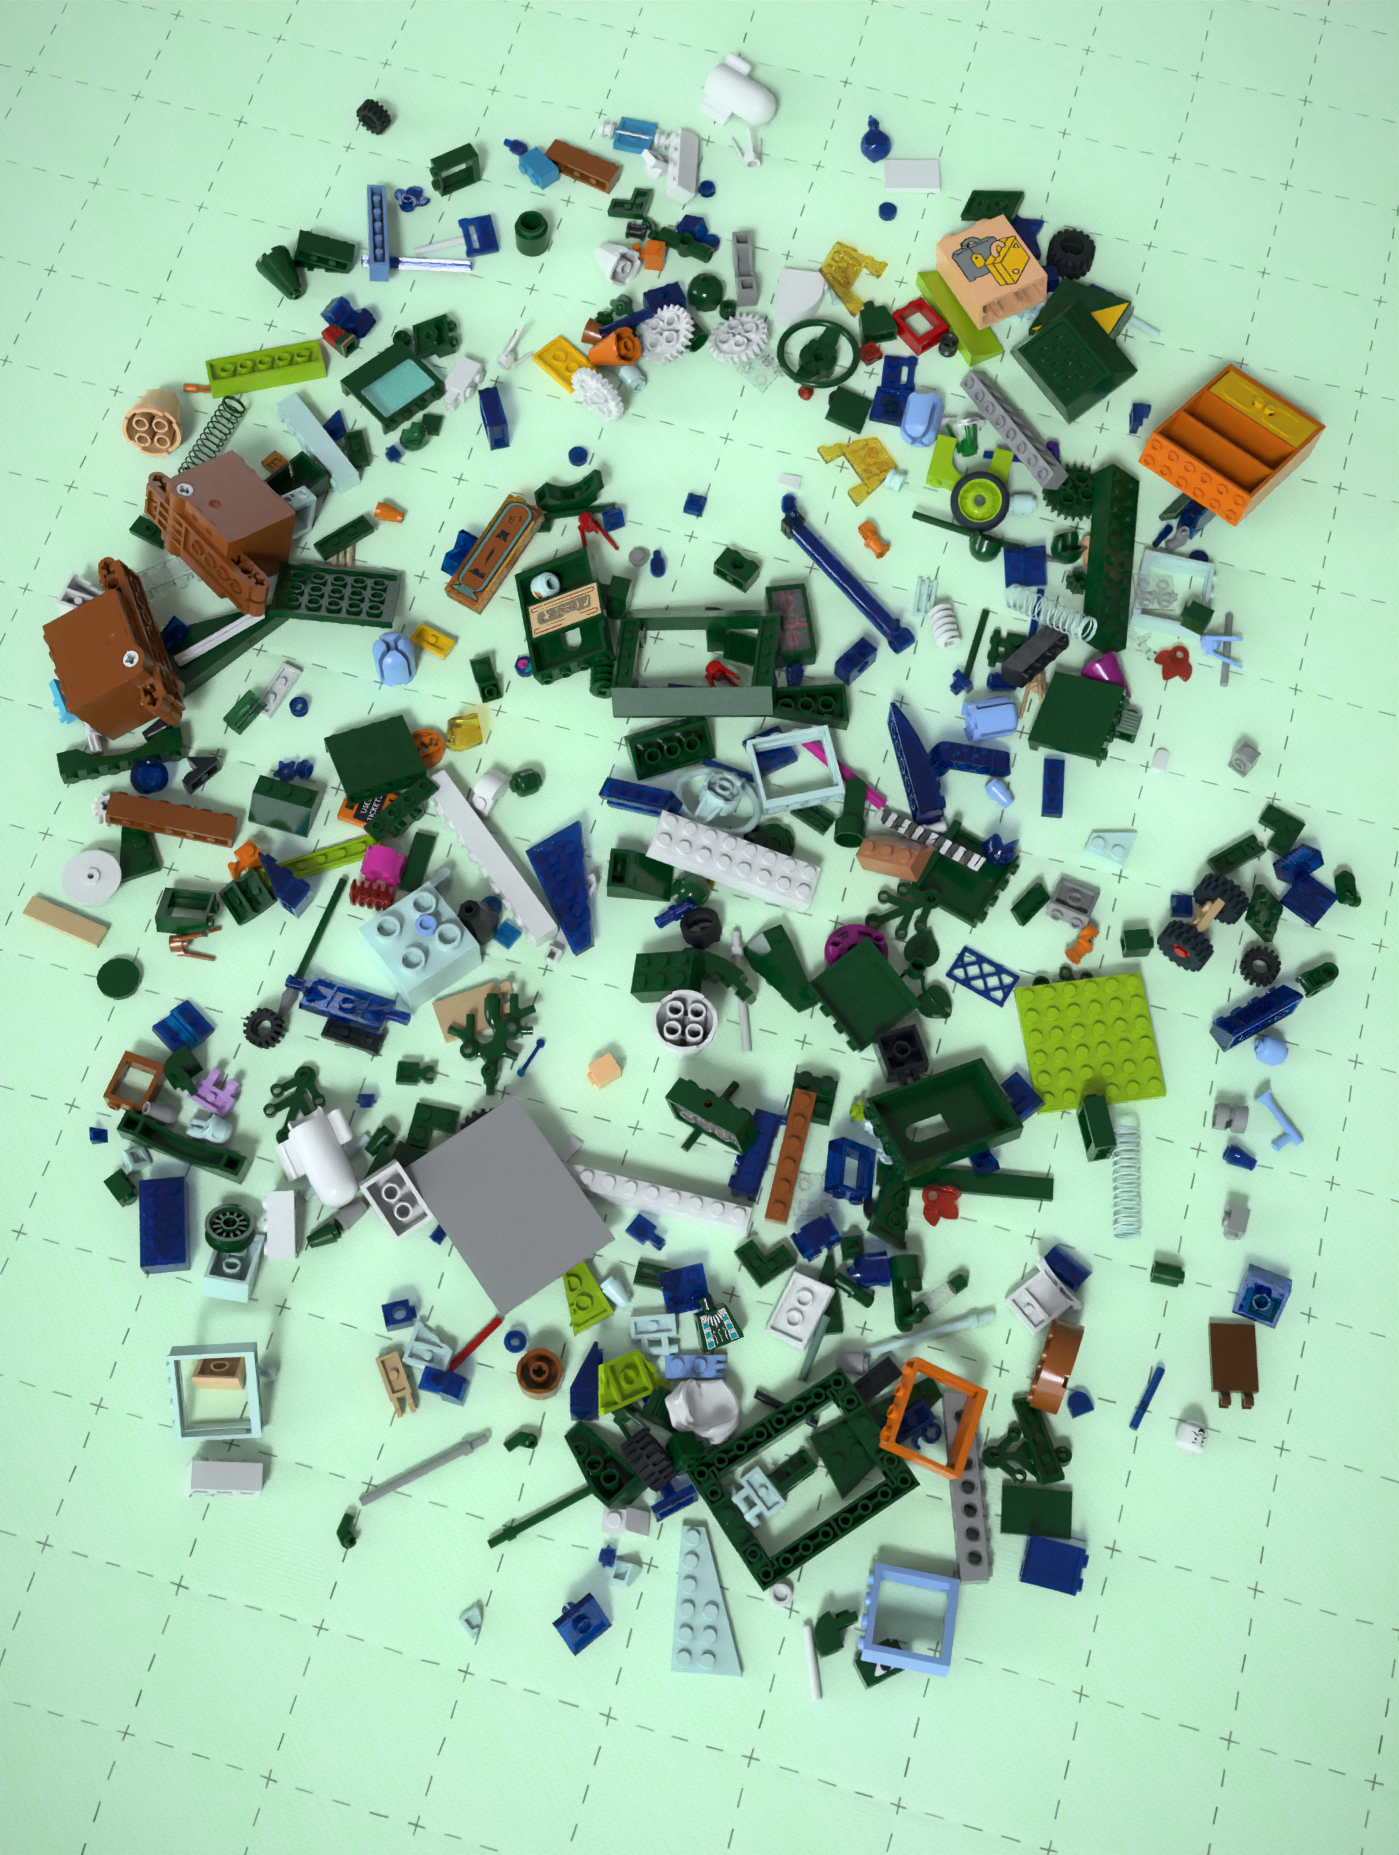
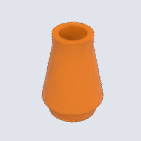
[374,501,405,524]

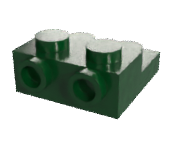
[412,313,459,360]
[786,1071,838,1126]

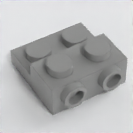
[1045,877,1100,930]

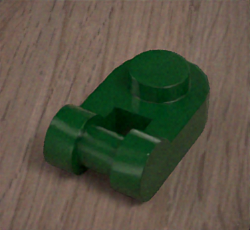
[1334,870,1361,908]

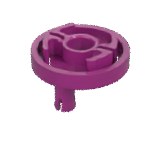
[824,924,888,968]

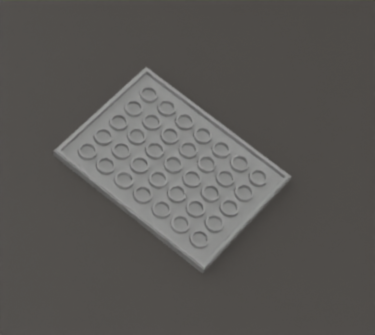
[403,1095,615,1317]

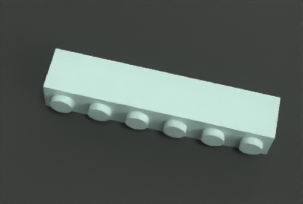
[276,393,360,495]

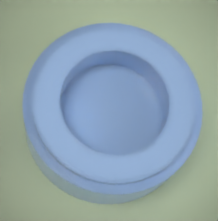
[415,914,438,937]

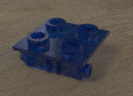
[659,1263,710,1315]

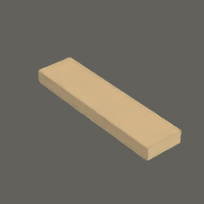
[22,896,109,948]

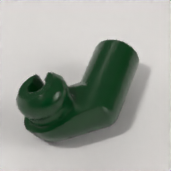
[503,1431,538,1453]

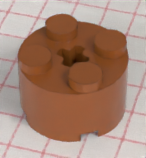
[516,1348,563,1400]

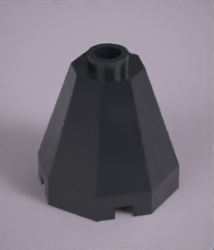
[457,900,501,945]

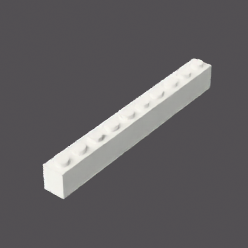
[427,769,558,948]
[562,1162,752,1237]

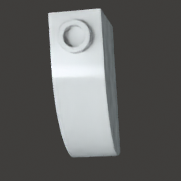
[774,268,828,326]

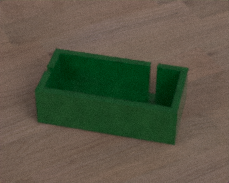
[264,451,331,515]

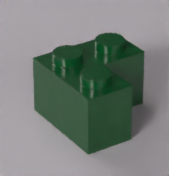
[601,575,632,620]

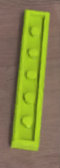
[258,835,384,889]

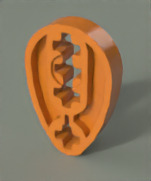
[411,729,445,769]

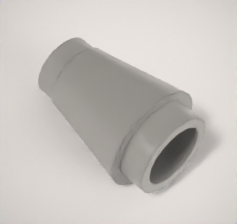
[142,1102,177,1125]
[333,1200,368,1231]

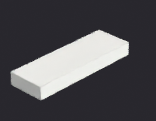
[252,662,302,721]

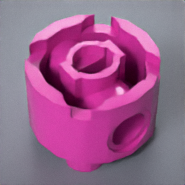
[360,845,407,888]

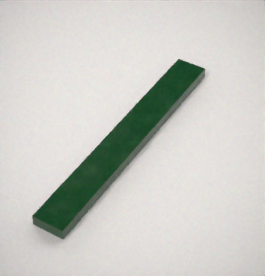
[875,1163,1054,1202]

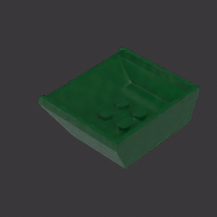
[1010,299,1138,425]

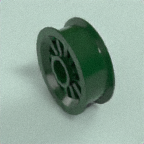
[205,1204,255,1253]

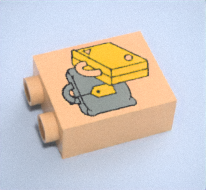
[936,214,1047,330]

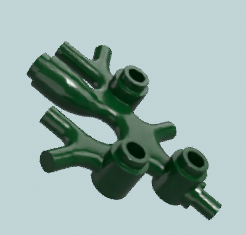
[447,993,537,1096]

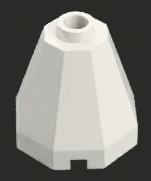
[594,242,641,287]

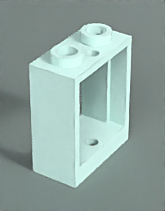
[281,486,317,540]

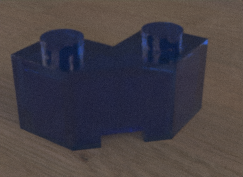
[320,296,377,340]

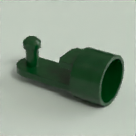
[834,777,867,848]
[888,1254,923,1333]

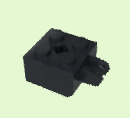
[872,1024,929,1086]

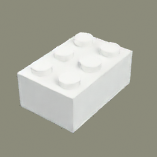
[358,1159,434,1243]

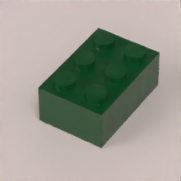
[630,950,705,1003]

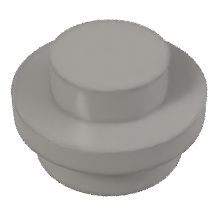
[629,548,648,567]

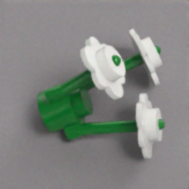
[939,416,985,457]

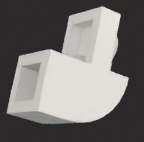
[470,769,512,818]

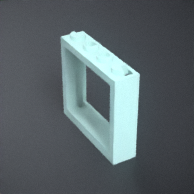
[1129,549,1217,641]
[746,725,845,816]
[166,1342,264,1442]

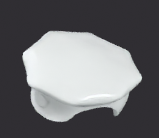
[665,1379,740,1444]

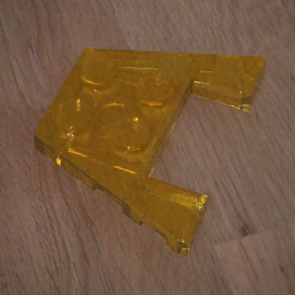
[818,241,888,318]
[817,437,897,507]

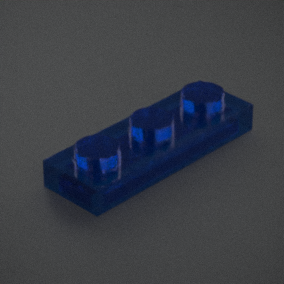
[1041,758,1065,819]

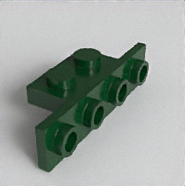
[364,775,439,842]

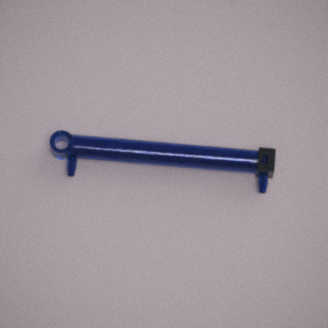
[780,509,915,654]

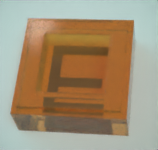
[261,450,289,474]

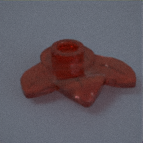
[1154,646,1192,682]
[922,1184,962,1227]

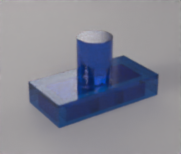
[651,1482,698,1523]

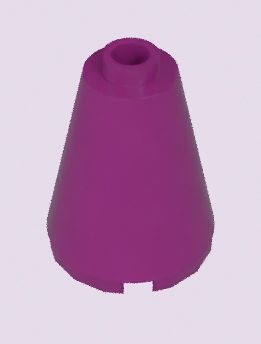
[1080,651,1132,705]

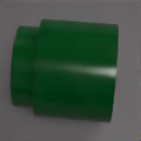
[515,211,549,257]

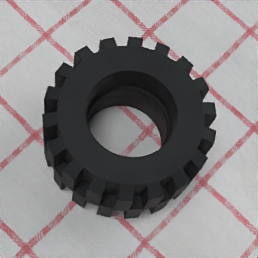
[1046,229,1096,280]
[621,1428,679,1492]

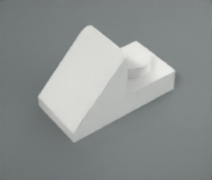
[641,149,669,181]
[601,1507,650,1537]

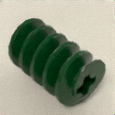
[589,658,615,699]

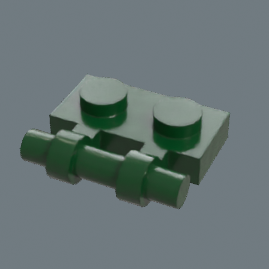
[987,629,1027,670]

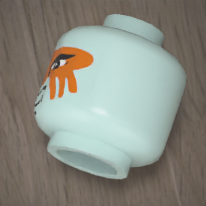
[530,572,560,600]

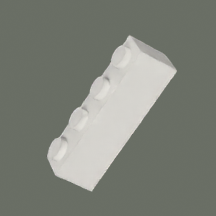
[666,127,699,204]

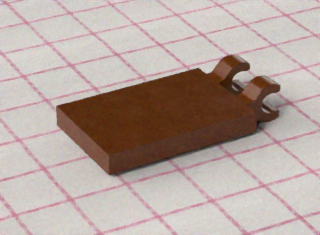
[1208,1323,1259,1410]

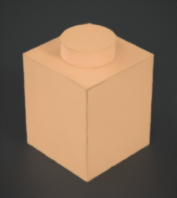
[586,1052,621,1090]

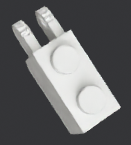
[444,356,484,411]

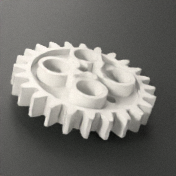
[639,304,695,365]
[708,313,770,366]
[571,367,624,423]

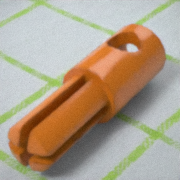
[183,383,211,393]

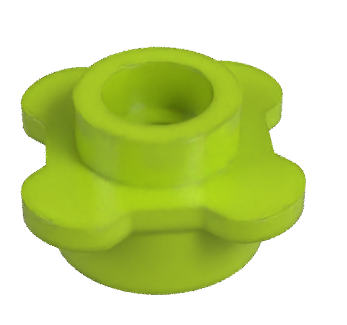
[849,1099,864,1123]

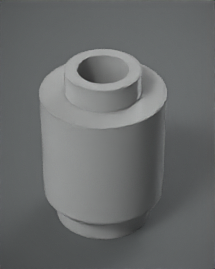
[836,1350,870,1375]

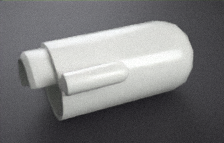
[699,52,776,126]
[274,1106,359,1208]

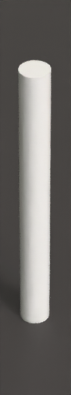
[414,230,487,256]

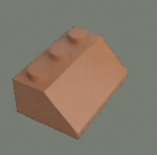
[855,834,935,882]

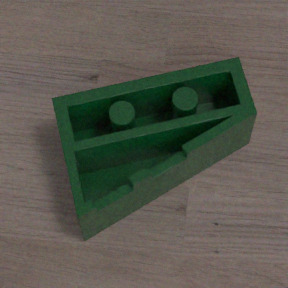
[292,230,355,274]

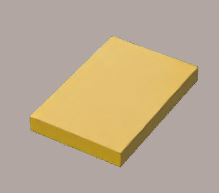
[532,335,599,394]

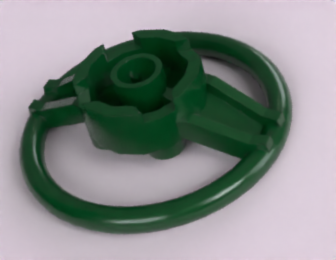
[777,318,860,389]

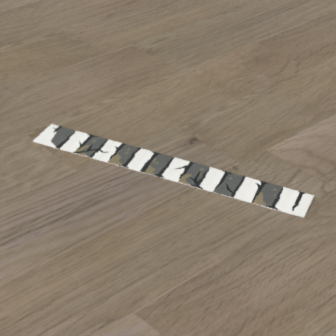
[873,807,986,871]

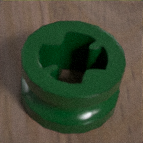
[719,300,736,320]

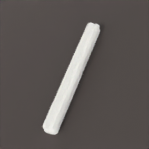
[174,614,265,666]

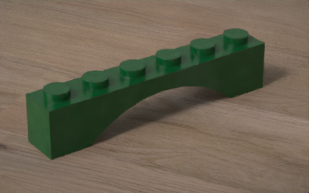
[56,727,187,784]
[117,1110,251,1185]

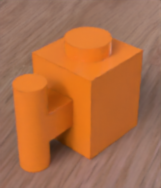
[633,239,666,271]
[228,839,267,880]

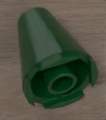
[255,245,304,300]

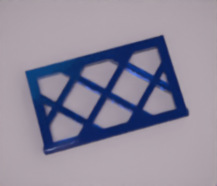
[945,946,1020,1008]

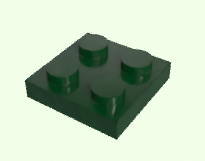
[1244,884,1283,942]

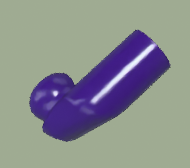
[1046,440,1060,464]

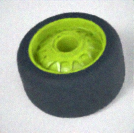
[950,471,1010,532]

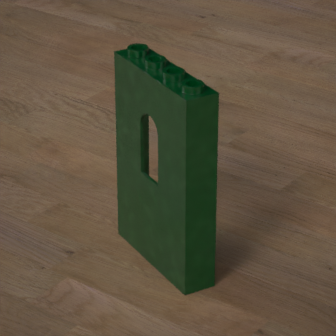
[515,547,615,686]
[863,1057,1024,1181]

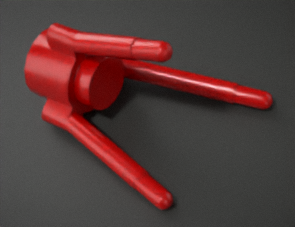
[577,512,619,550]
[704,660,740,687]

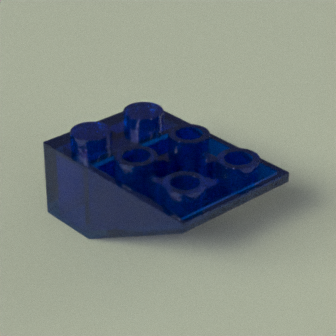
[258,852,314,919]
[570,1341,603,1421]

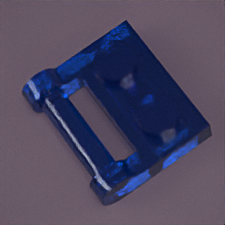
[458,214,499,258]
[880,355,918,394]

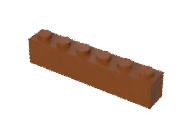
[105,791,237,848]
[764,1088,817,1226]

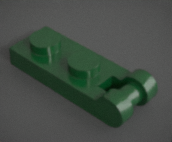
[1207,834,1267,877]

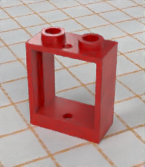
[891,297,949,356]

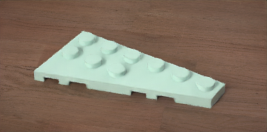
[670,1525,742,1678]

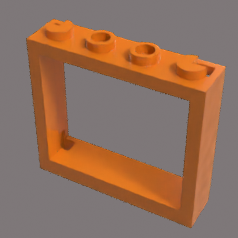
[879,1357,988,1480]

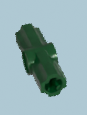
[657,227,714,263]

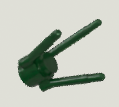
[611,1403,656,1440]

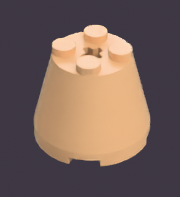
[122,389,182,457]

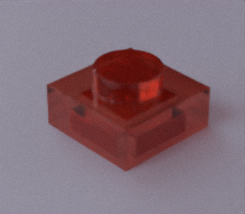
[860,341,883,367]

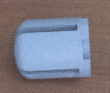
[900,391,945,448]
[372,631,416,687]
[961,695,1018,742]

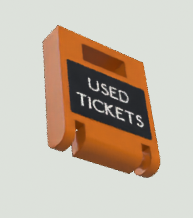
[337,794,398,829]

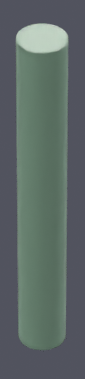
[798,1314,830,1382]

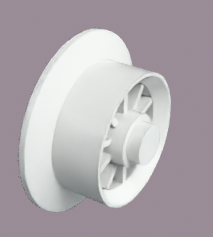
[61,850,122,905]

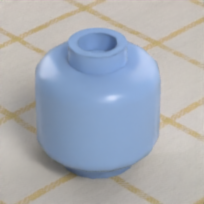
[1254,1035,1289,1066]

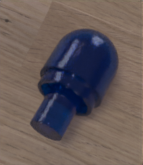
[503,138,528,157]
[781,494,797,520]
[650,550,666,578]

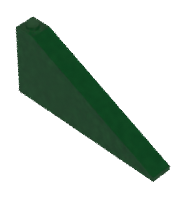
[160,604,290,699]

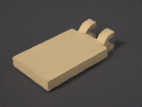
[432,981,513,1044]

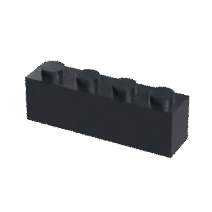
[1001,624,1069,688]

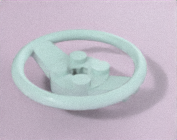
[674,767,761,837]

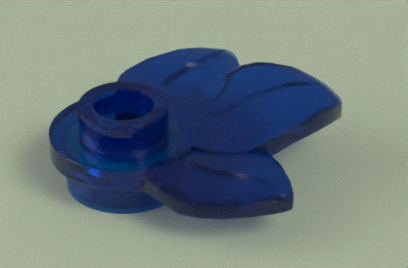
[394,186,430,212]

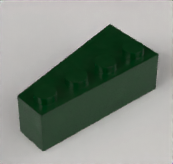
[772,683,849,730]

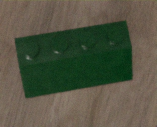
[623,718,716,781]

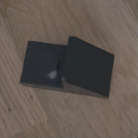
[181,757,222,795]

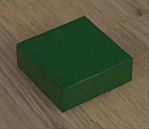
[419,414,443,436]

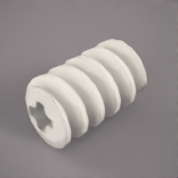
[928,603,962,649]

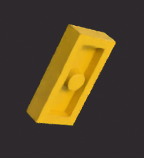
[410,623,455,660]

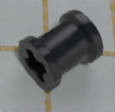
[625,222,647,242]

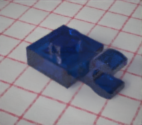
[625,1213,666,1251]

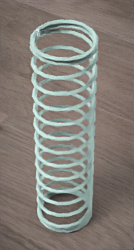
[1004,583,1097,642]
[1112,1126,1141,1240]

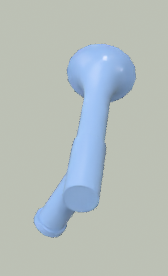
[1254,1088,1304,1152]

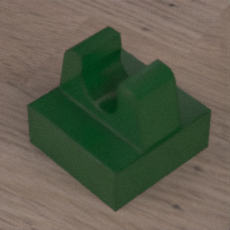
[839,1235,865,1261]

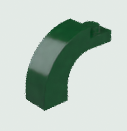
[534,469,604,512]

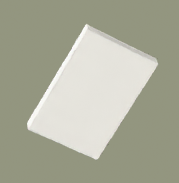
[883,159,940,193]
[764,1271,836,1351]

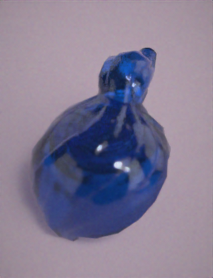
[860,115,892,163]

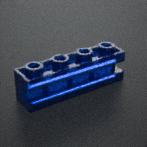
[598,777,683,818]
[728,1108,781,1203]

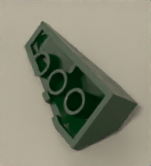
[743,924,818,1013]
[564,1420,648,1510]

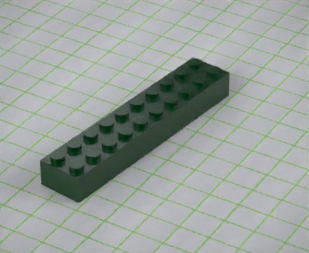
[1081,463,1140,654]

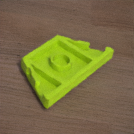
[598,1349,670,1416]

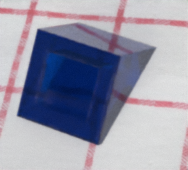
[89,1127,108,1145]

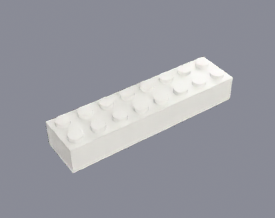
[646,810,821,913]

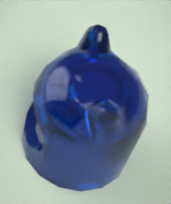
[846,1250,891,1289]

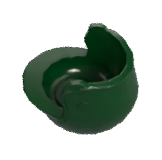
[969,529,1004,563]
[1050,531,1088,565]
[671,874,711,910]

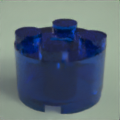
[790,1213,842,1263]

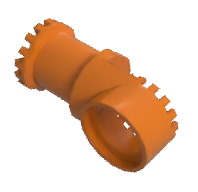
[858,520,890,559]
[1064,924,1100,965]

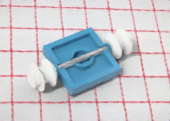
[598,117,670,155]

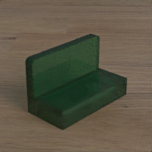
[223,690,267,735]

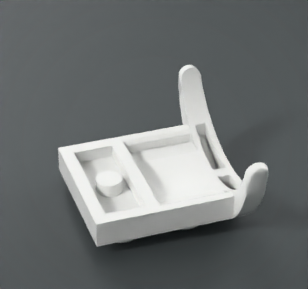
[1004,1255,1085,1336]

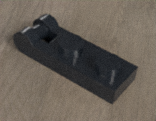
[321,1016,386,1057]

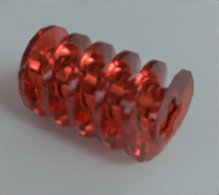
[349,878,396,911]

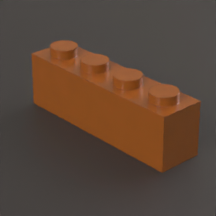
[545,139,620,194]

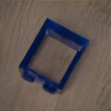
[478,386,510,451]
[824,1137,876,1205]

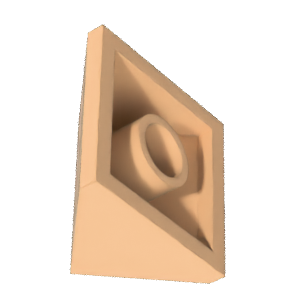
[192,1356,246,1390]

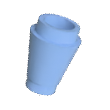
[985,778,1015,808]

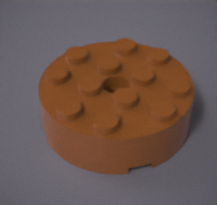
[1026,1317,1085,1415]

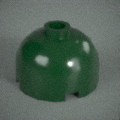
[687,273,724,312]

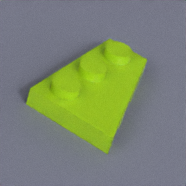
[563,1261,614,1337]

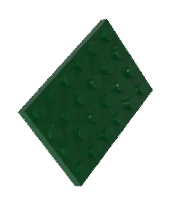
[270,561,402,629]

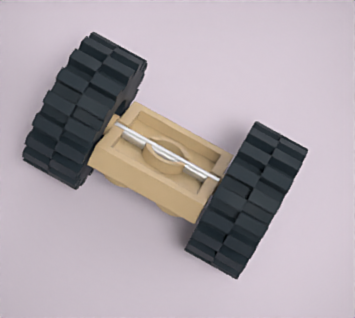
[1157,873,1250,972]

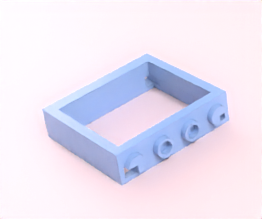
[858,1562,960,1678]

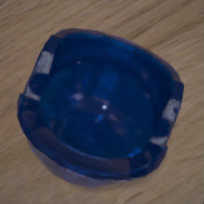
[130,759,169,795]
[981,834,1020,867]

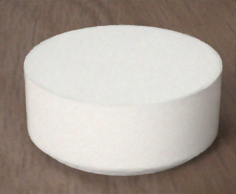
[768,1582,792,1608]

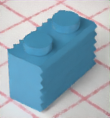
[518,146,559,190]

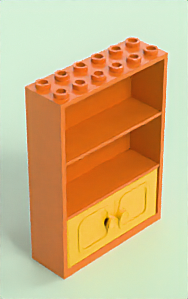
[1138,364,1326,527]

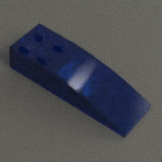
[887,702,946,826]

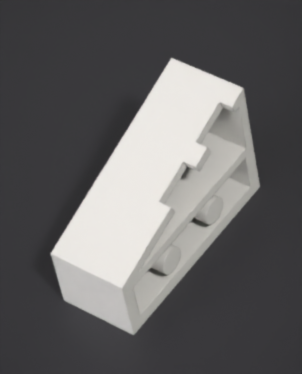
[183,1457,263,1498]

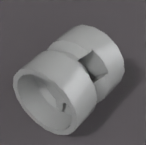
[1212,1101,1249,1134]

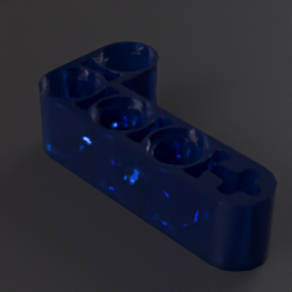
[927,741,1011,778]

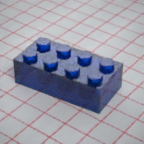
[139,1176,191,1275]

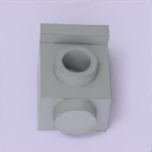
[1227,742,1261,778]
[1221,1203,1251,1241]

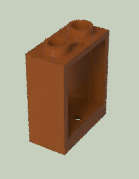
[103,1050,166,1117]

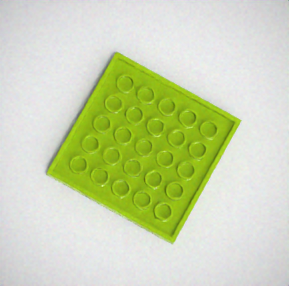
[1013,972,1166,1115]

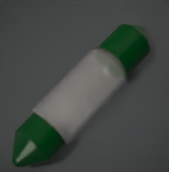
[912,1274,969,1319]

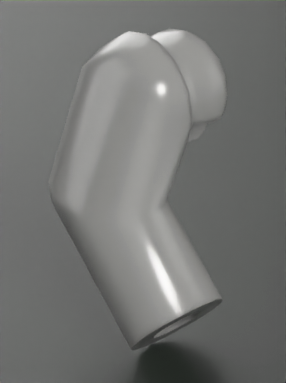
[1165,526,1190,551]

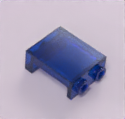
[1018,1534,1089,1597]

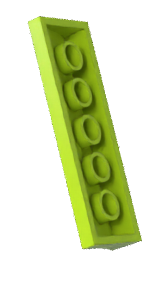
[916,270,1003,367]
[205,339,327,399]

